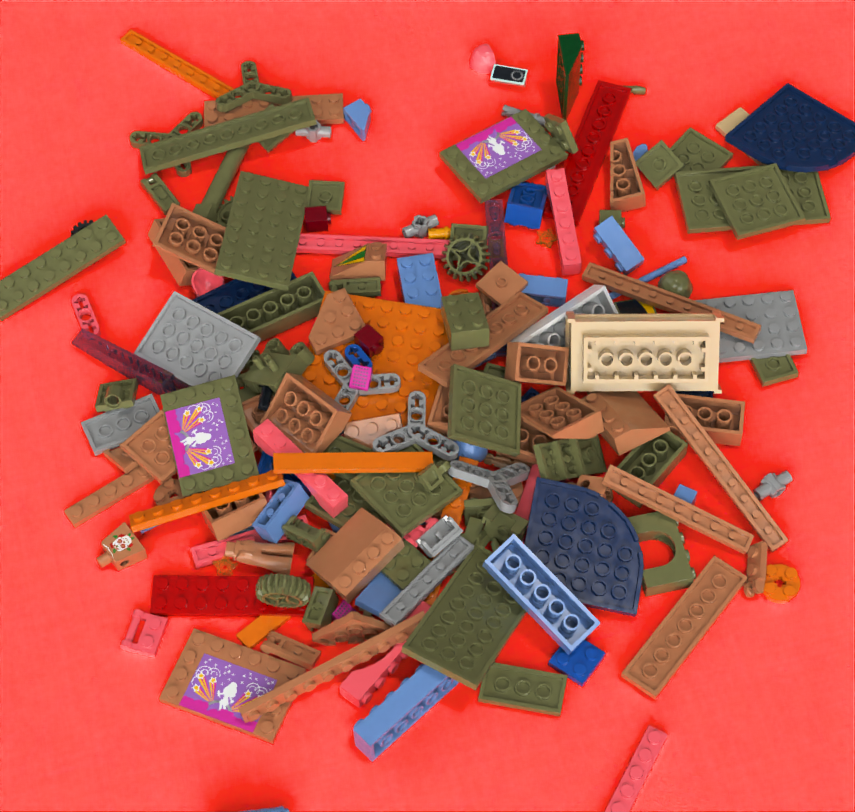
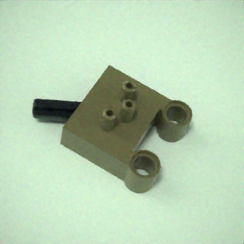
[242,338,315,412]

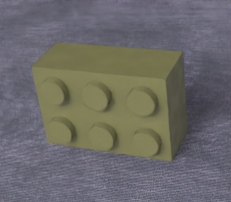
[441,292,489,351]

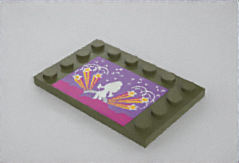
[439,109,568,204]
[160,375,260,498]

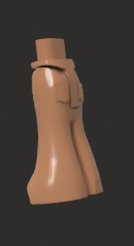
[224,540,295,575]

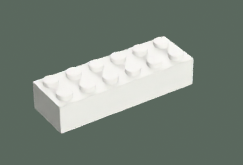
[510,284,619,347]

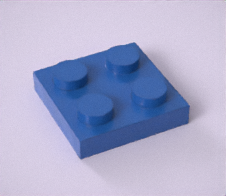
[548,640,606,687]

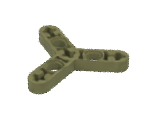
[216,61,292,112]
[129,112,203,177]

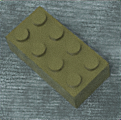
[612,431,688,508]

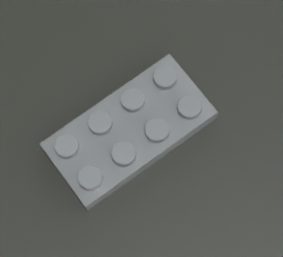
[80,394,160,456]

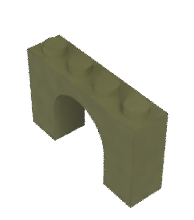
[627,511,696,597]

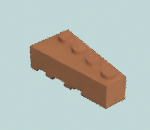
[610,137,646,212]

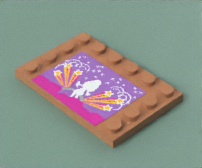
[159,628,307,744]

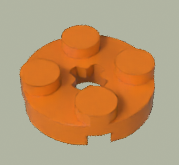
[763,564,800,604]

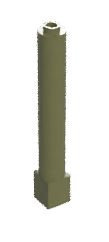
[193,144,251,223]

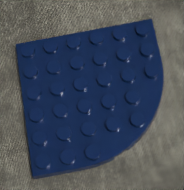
[725,83,855,173]
[524,477,644,617]

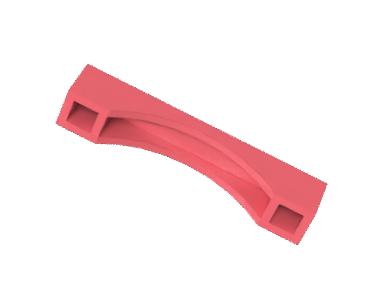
[545,168,582,276]
[253,419,348,518]
[339,601,431,709]

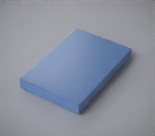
[354,572,402,617]

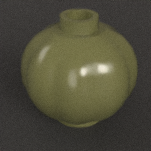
[658,270,693,298]

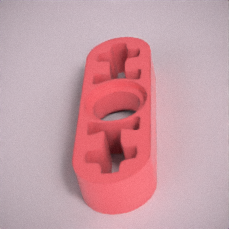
[71,294,101,341]

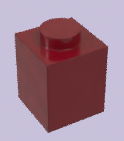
[305,206,331,233]
[354,324,384,358]

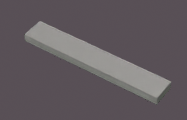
[379,535,474,627]

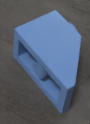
[343,99,372,141]

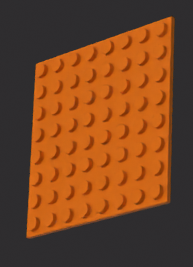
[302,290,449,443]

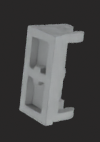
[415,515,463,558]

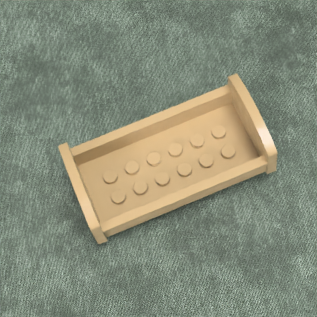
[565,311,724,394]

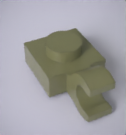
[417,460,451,492]

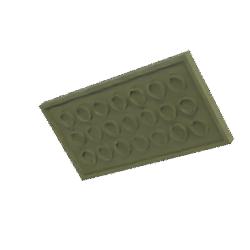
[674,165,831,234]
[214,171,308,291]
[401,545,527,690]

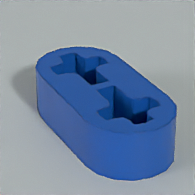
[345,344,373,371]

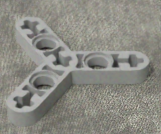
[324,350,401,411]
[372,391,459,461]
[448,460,530,514]

